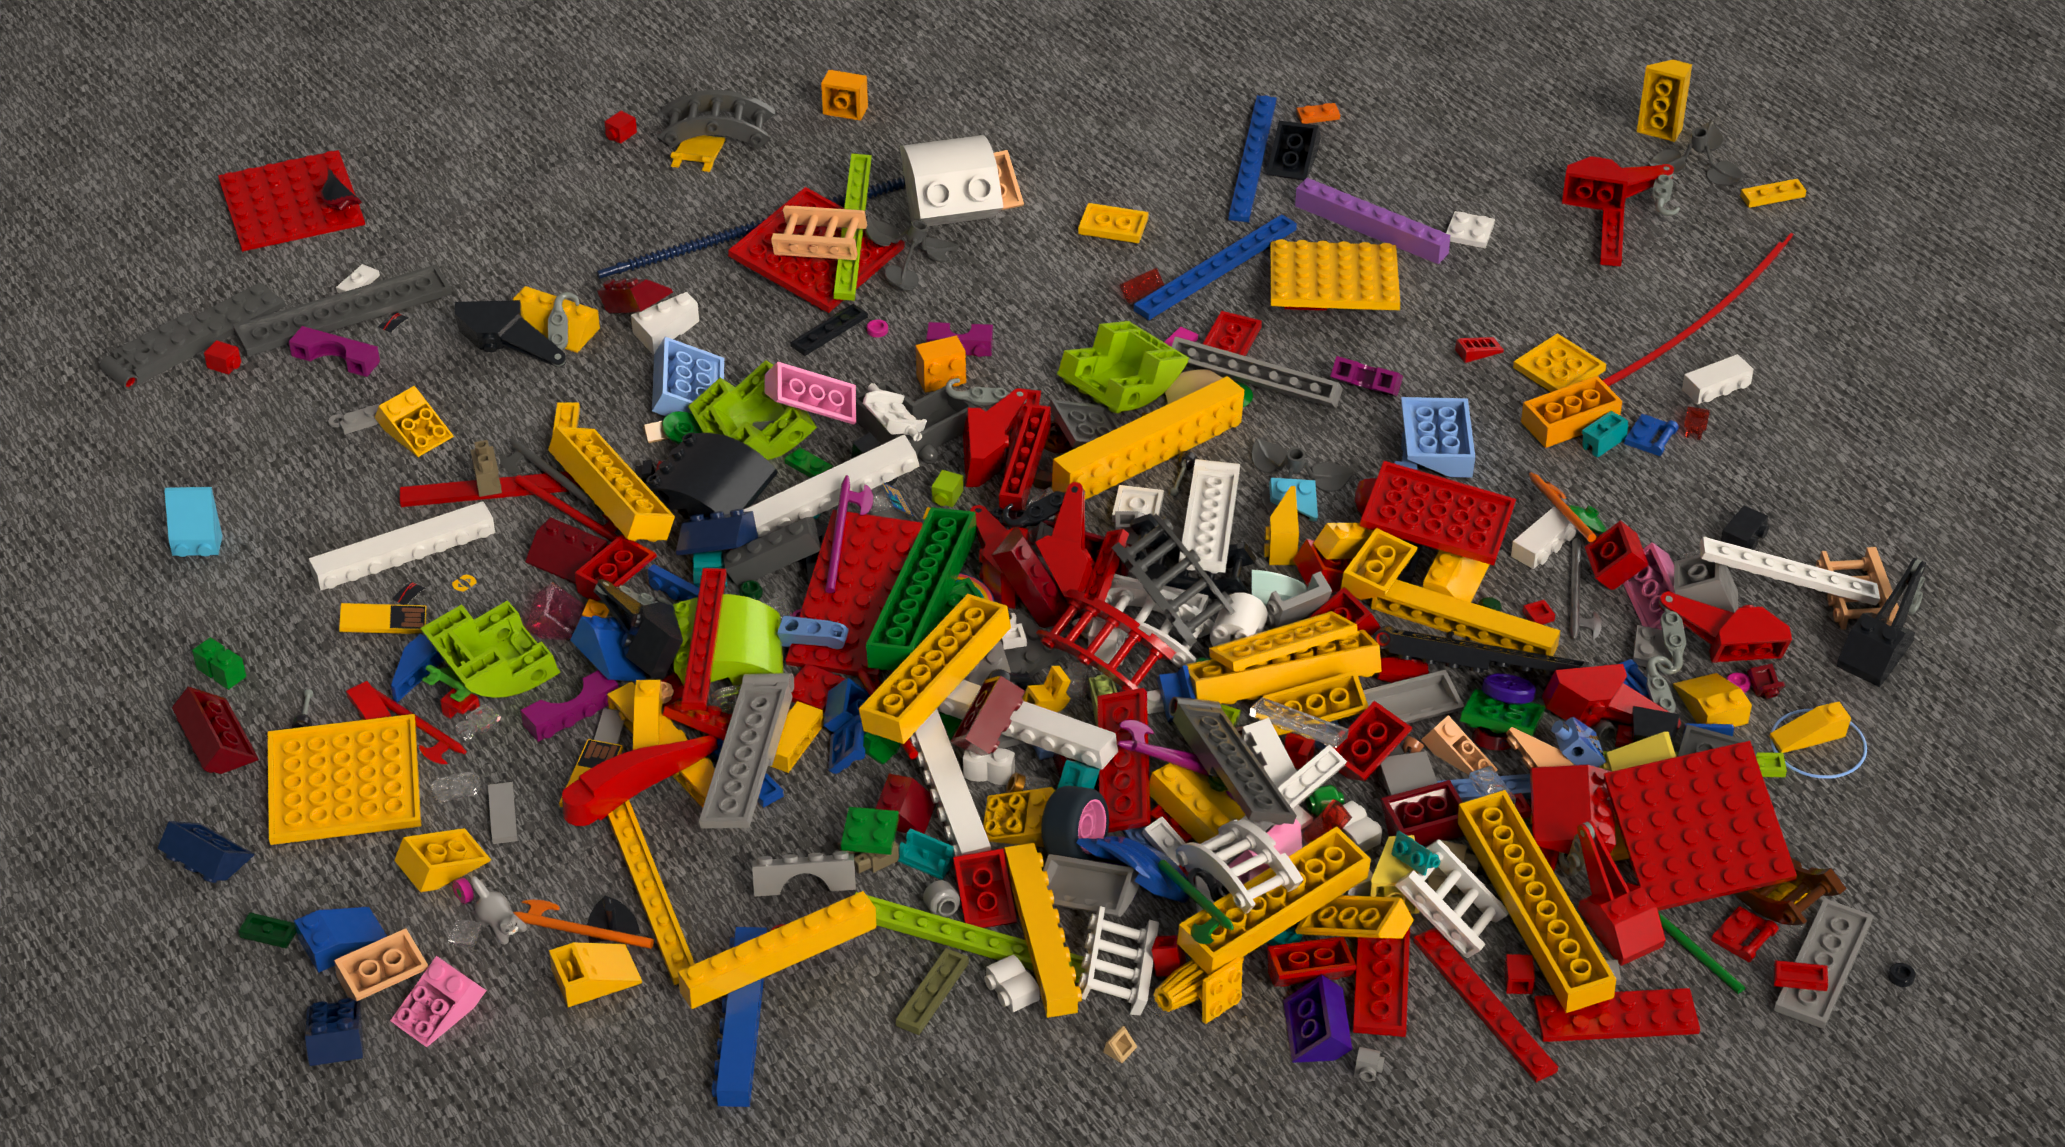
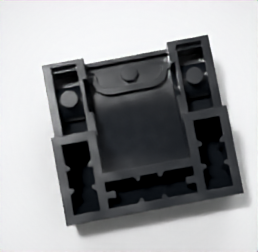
[646,432,778,517]

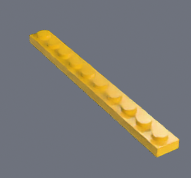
[607,800,695,985]

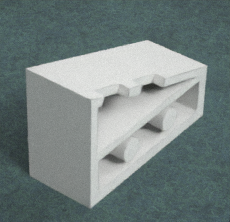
[631,292,699,355]
[1242,718,1297,788]

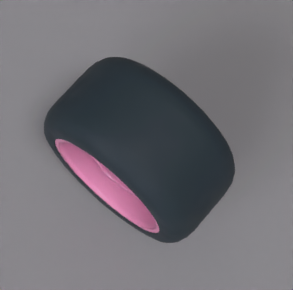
[1041,786,1109,861]

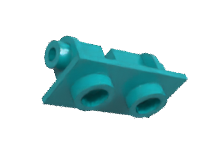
[1391,831,1441,876]

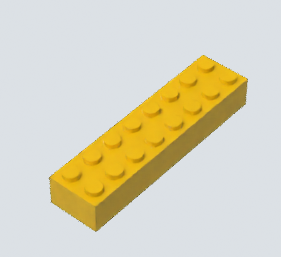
[548,426,675,542]
[859,594,1011,744]
[1186,630,1382,704]
[1177,827,1371,976]

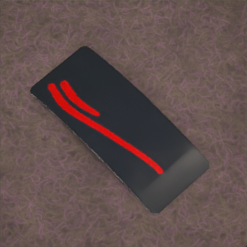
[378,312,409,333]
[392,582,425,605]

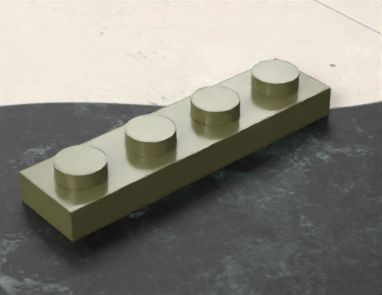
[896,948,969,1035]

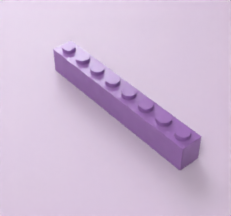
[1295,178,1451,264]

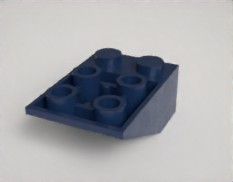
[305,998,364,1066]

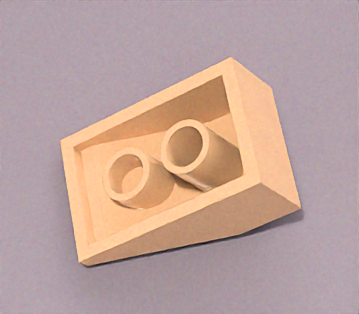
[993,150,1024,210]

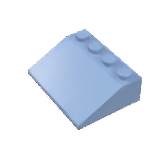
[652,337,724,416]
[1401,397,1475,478]

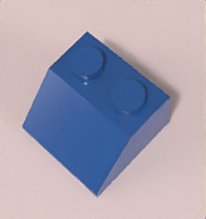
[823,678,870,737]

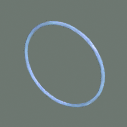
[1770,709,1867,778]

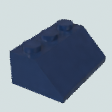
[676,508,758,555]
[157,821,255,883]

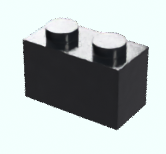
[1721,505,1769,550]

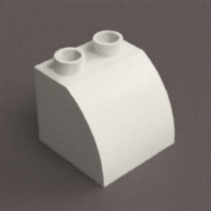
[900,135,1003,226]

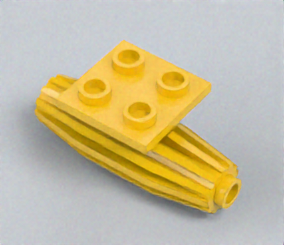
[1154,957,1244,1024]

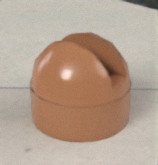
[1402,736,1424,754]

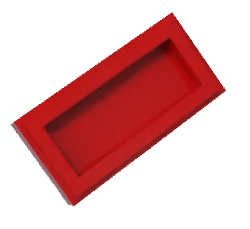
[1774,960,1828,991]

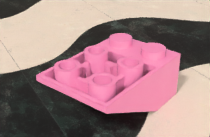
[390,956,487,1047]

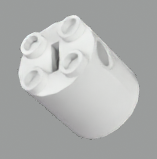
[1210,593,1268,647]

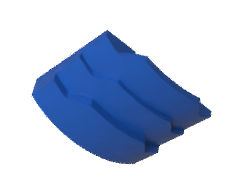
[1076,836,1189,903]

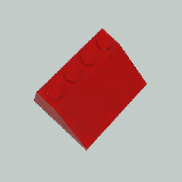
[1530,765,1616,854]

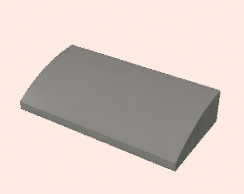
[1361,669,1465,724]
[1043,854,1140,917]

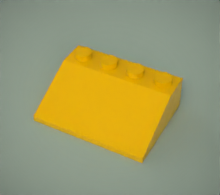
[1149,763,1245,844]

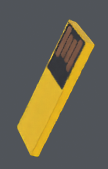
[339,603,426,634]
[559,739,623,807]

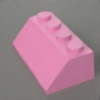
[765,362,856,425]
[1623,542,1686,630]

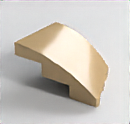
[1165,369,1222,404]

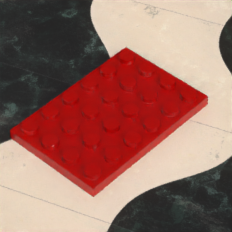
[1360,461,1516,566]

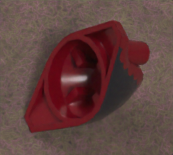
[321,169,362,211]

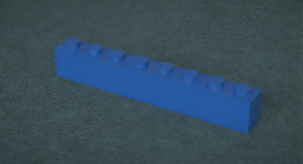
[712,927,767,1107]

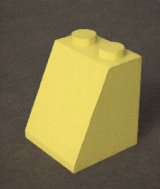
[1601,732,1676,772]
[1370,835,1420,914]

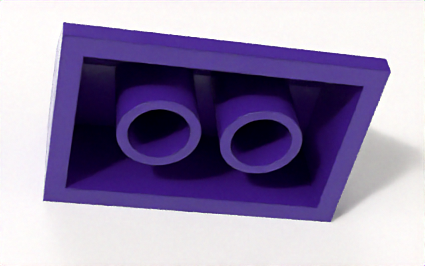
[1283,975,1353,1063]

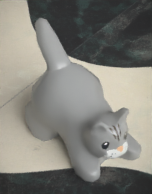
[471,876,527,944]

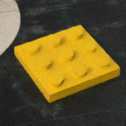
[1513,333,1606,392]

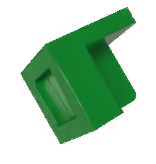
[863,732,901,764]

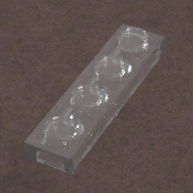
[1250,697,1349,748]

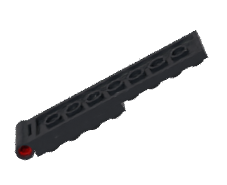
[1373,625,1589,675]

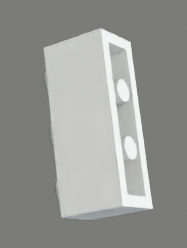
[1682,354,1754,405]
[1511,507,1576,569]

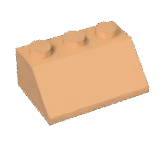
[334,928,429,1001]

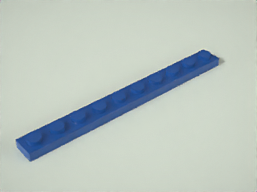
[1229,95,1277,222]
[1134,214,1297,320]

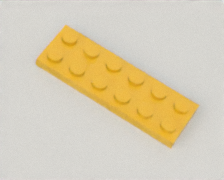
[1209,611,1358,672]

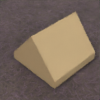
[643,421,669,443]
[1103,1026,1137,1063]

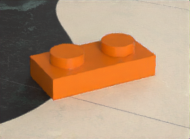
[1296,103,1340,124]

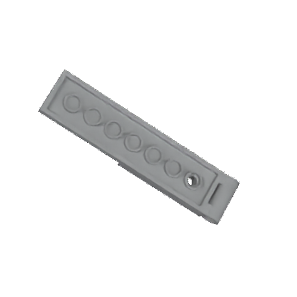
[699,673,794,829]

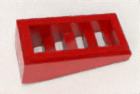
[1455,337,1504,363]

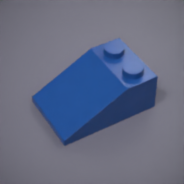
[570,616,646,681]
[294,907,387,973]

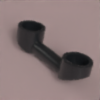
[985,669,1037,691]

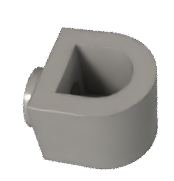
[1354,1047,1385,1082]

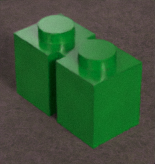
[192,637,246,690]

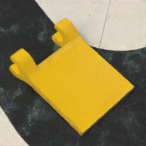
[671,135,725,172]

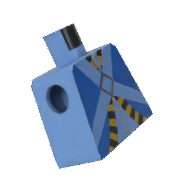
[1551,717,1606,768]

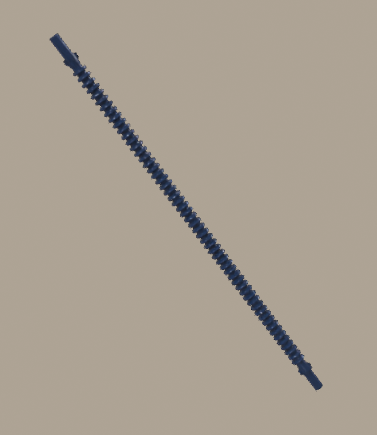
[597,176,906,279]

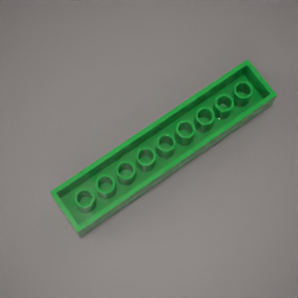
[866,507,977,671]

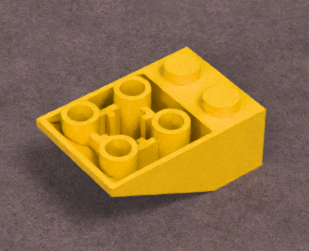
[375,386,454,457]
[983,787,1056,847]
[549,942,642,1007]

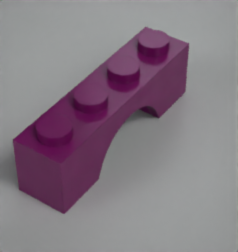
[289,326,380,377]
[521,670,619,742]

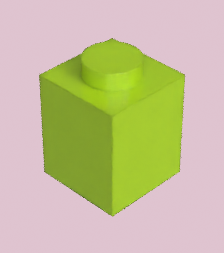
[932,470,963,507]

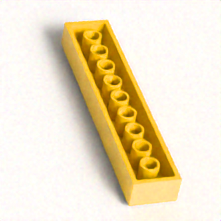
[1052,376,1244,500]
[1458,790,1616,1013]

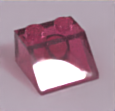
[526,582,585,640]

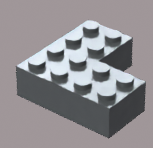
[856,380,976,458]

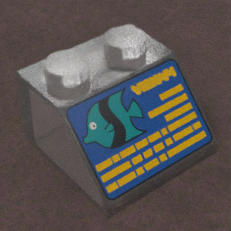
[867,483,916,521]

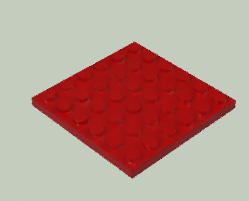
[218,150,365,252]
[728,187,905,313]
[1603,741,1797,911]

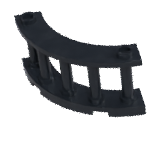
[1130,513,1256,600]

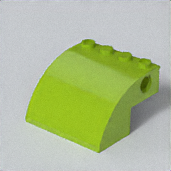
[1057,321,1189,413]
[688,360,817,460]
[673,594,784,694]
[421,600,561,698]

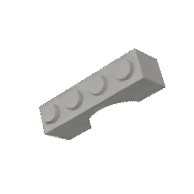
[752,851,856,897]

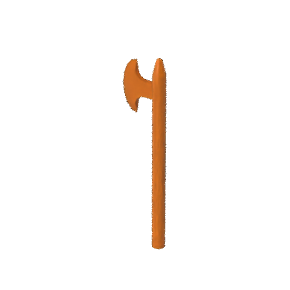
[1529,472,1596,542]
[513,899,654,949]

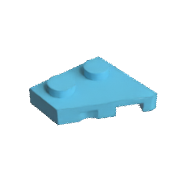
[1269,478,1318,521]

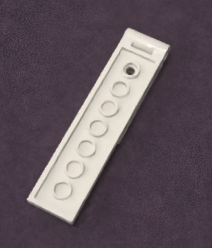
[1179,459,1240,573]

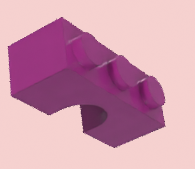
[926,322,993,357]
[1330,356,1403,397]

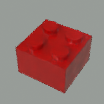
[1585,520,1649,590]

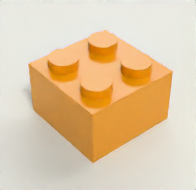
[821,70,868,120]
[916,335,966,393]

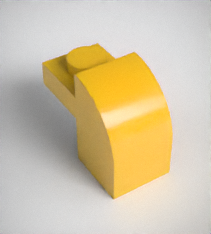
[1022,666,1071,712]

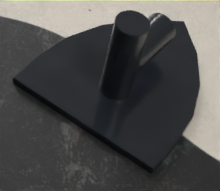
[587,895,640,943]

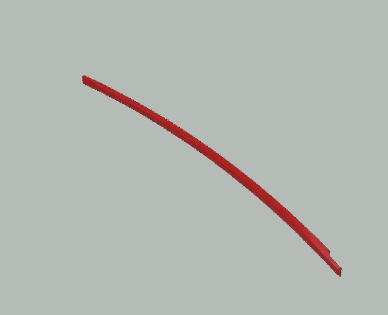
[1602,233,1794,387]

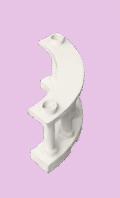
[1072,582,1214,668]
[1175,819,1304,914]

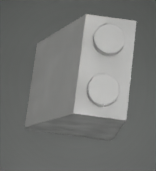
[1674,554,1738,613]

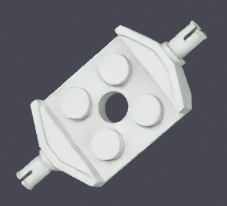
[863,383,927,441]

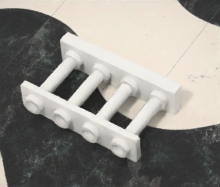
[1395,839,1509,958]
[1078,906,1159,1015]

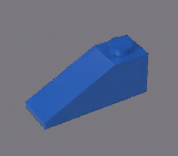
[391,634,444,702]

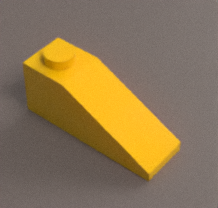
[633,680,663,750]
[1769,702,1851,753]

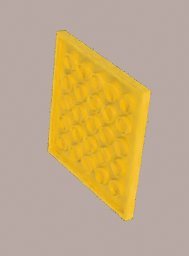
[1270,239,1400,310]
[268,714,421,845]

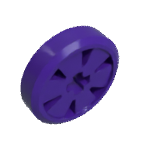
[1482,673,1536,705]

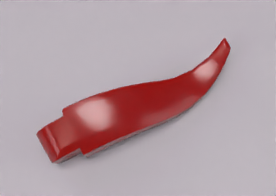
[562,735,718,826]

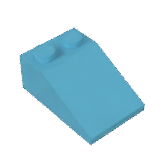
[165,487,222,557]

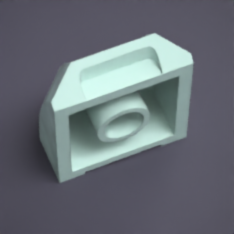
[1251,570,1307,606]

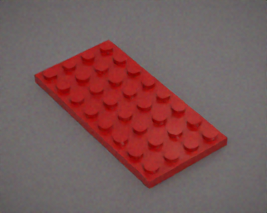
[786,510,923,679]

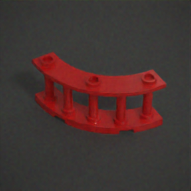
[1036,589,1176,691]

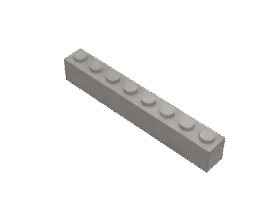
[1172,336,1343,409]

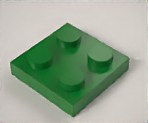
[841,807,899,855]

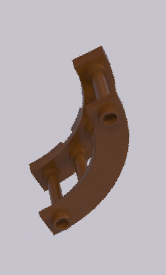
[1733,857,1847,925]

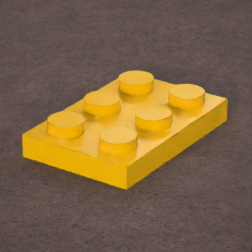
[1078,203,1149,243]

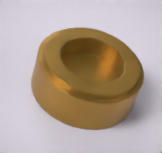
[1006,772,1026,793]

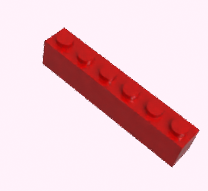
[999,404,1051,511]

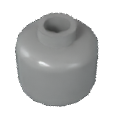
[923,880,960,917]

